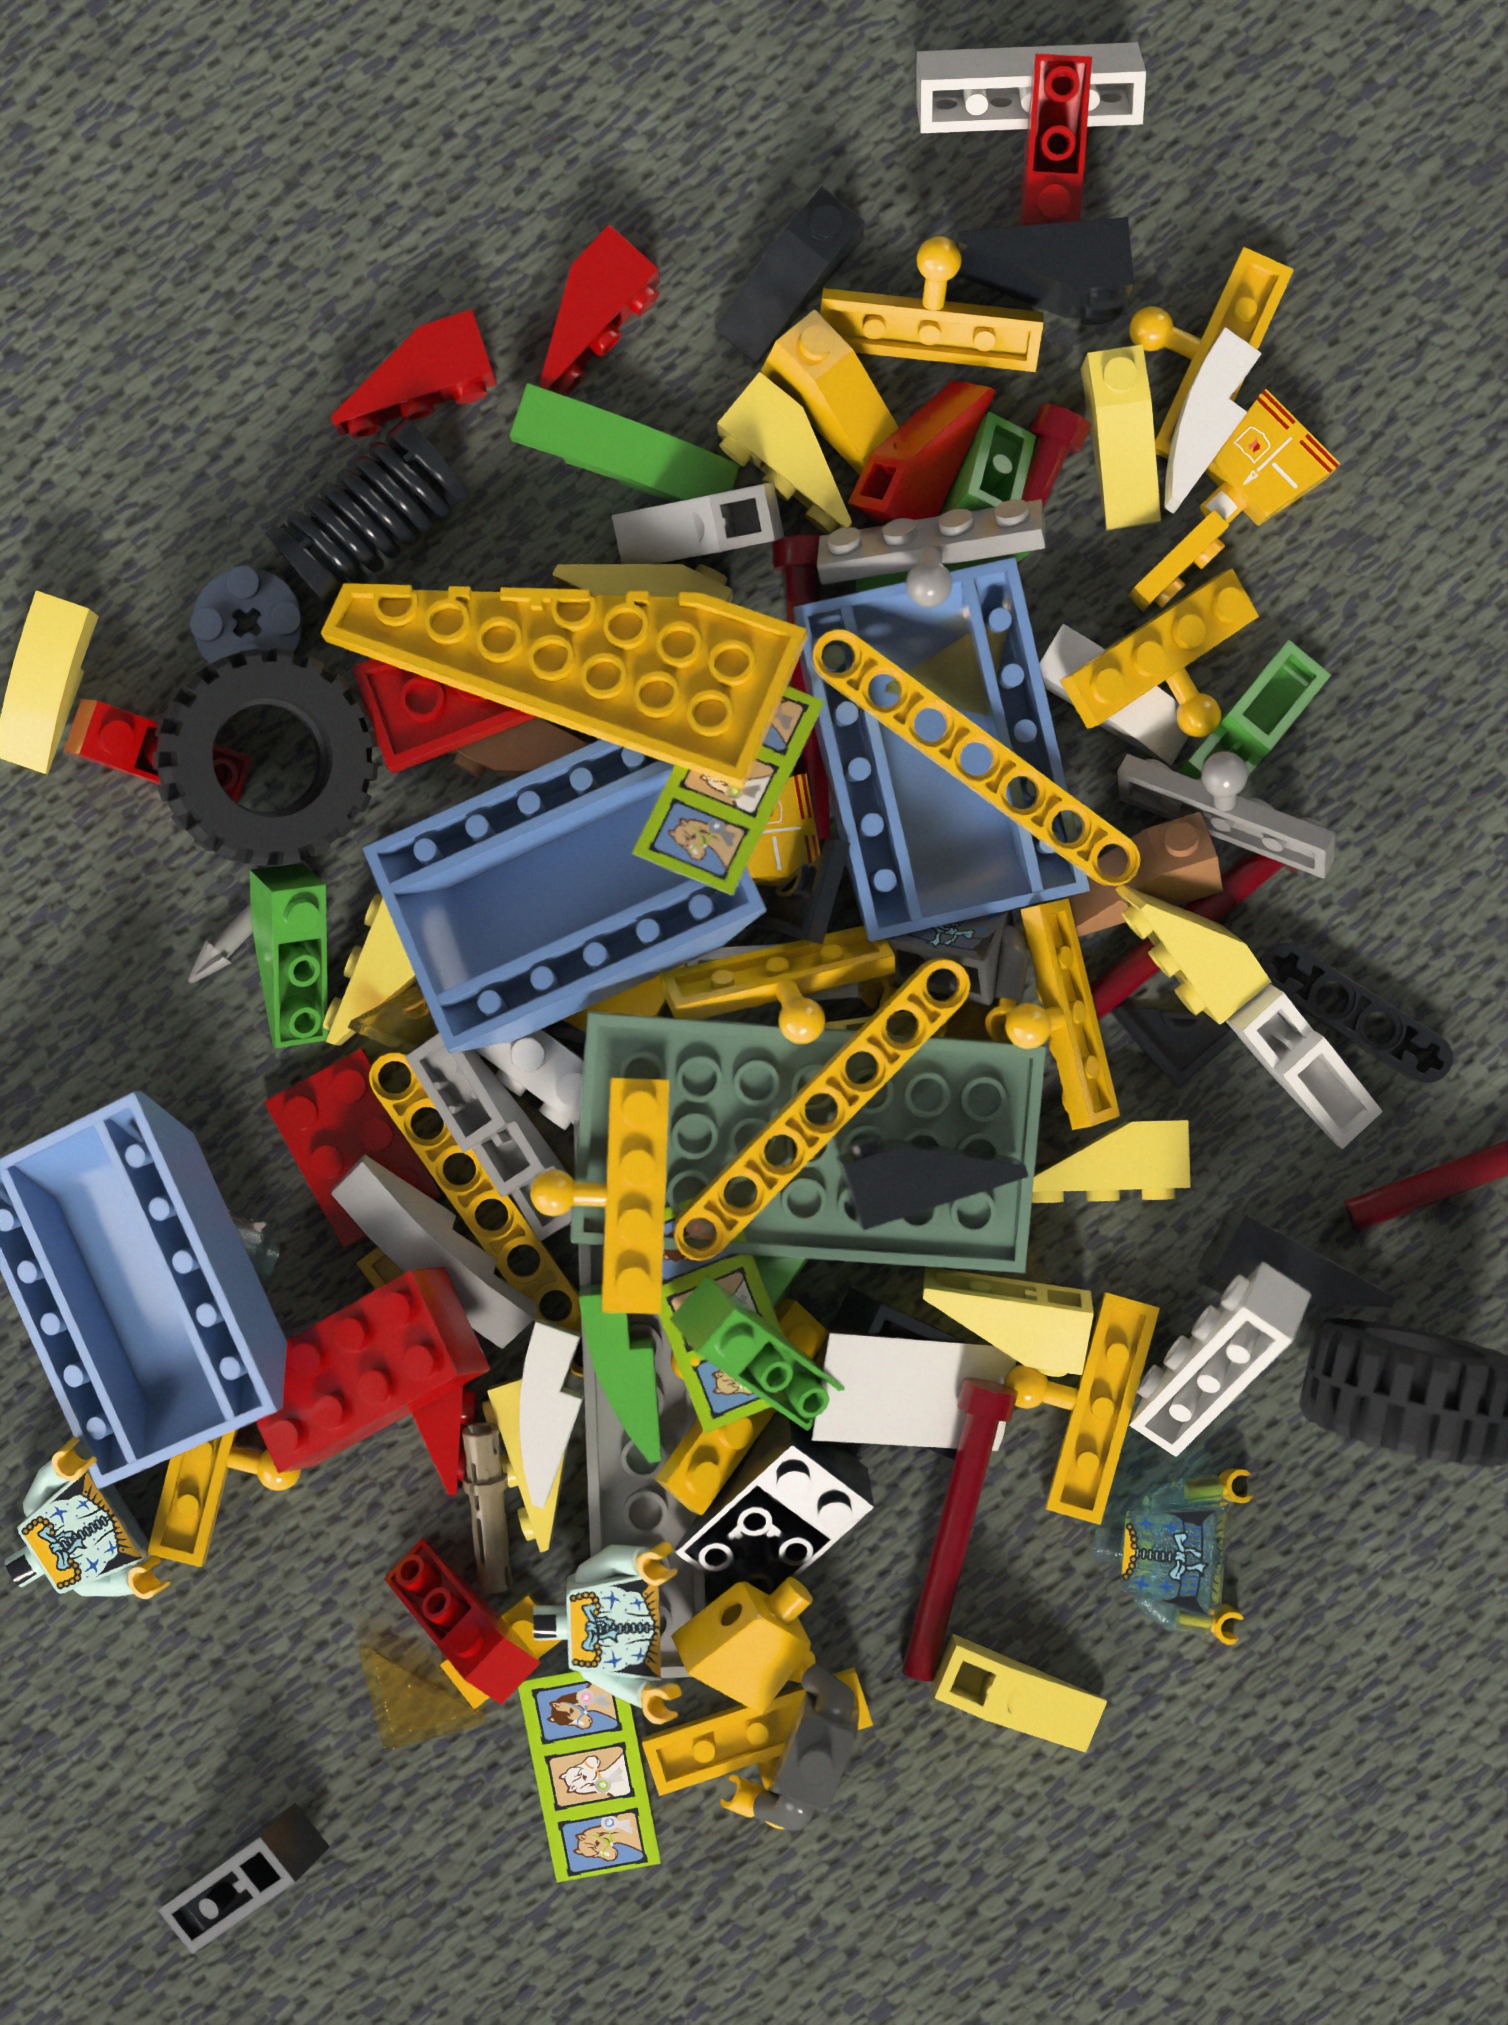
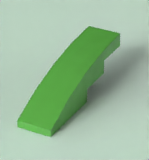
[510,383,740,502]

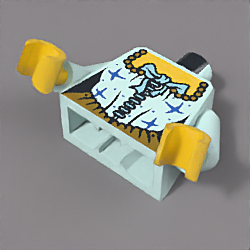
[5,1437,171,1599]
[533,1542,681,1724]

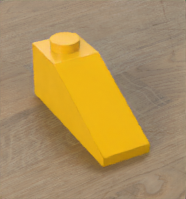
[761,309,899,475]

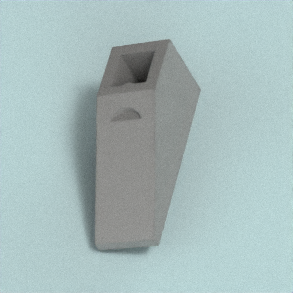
[612,482,784,564]

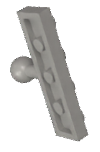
[817,499,1045,607]
[1117,752,1335,879]

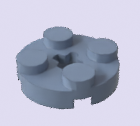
[190,566,304,664]

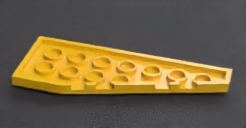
[321,583,808,789]

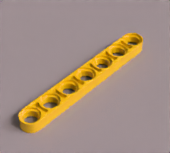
[811,630,1140,886]
[673,957,970,1261]
[369,1052,584,1378]

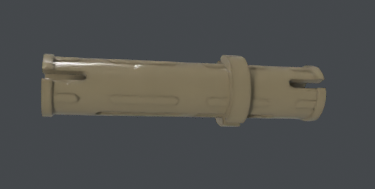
[462,1422,513,1593]

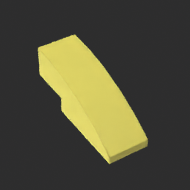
[0,590,99,775]

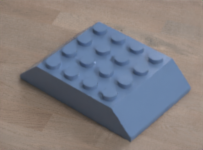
[793,557,1090,942]
[362,739,766,1054]
[0,1090,287,1490]

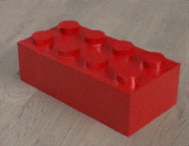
[256,1267,490,1474]

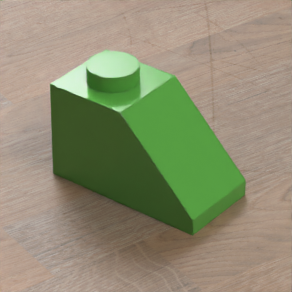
[940,411,1036,516]

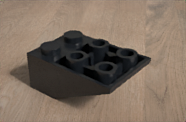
[675,1413,874,1595]

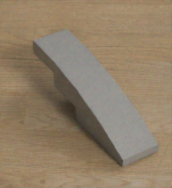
[405,1033,572,1242]
[331,1154,538,1349]

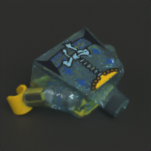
[1093,1468,1253,1645]

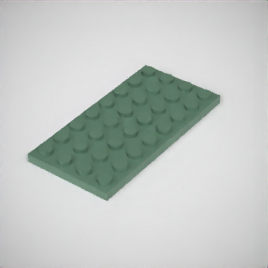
[570,1011,1046,1273]

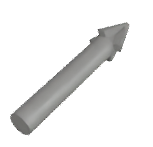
[188,859,313,983]

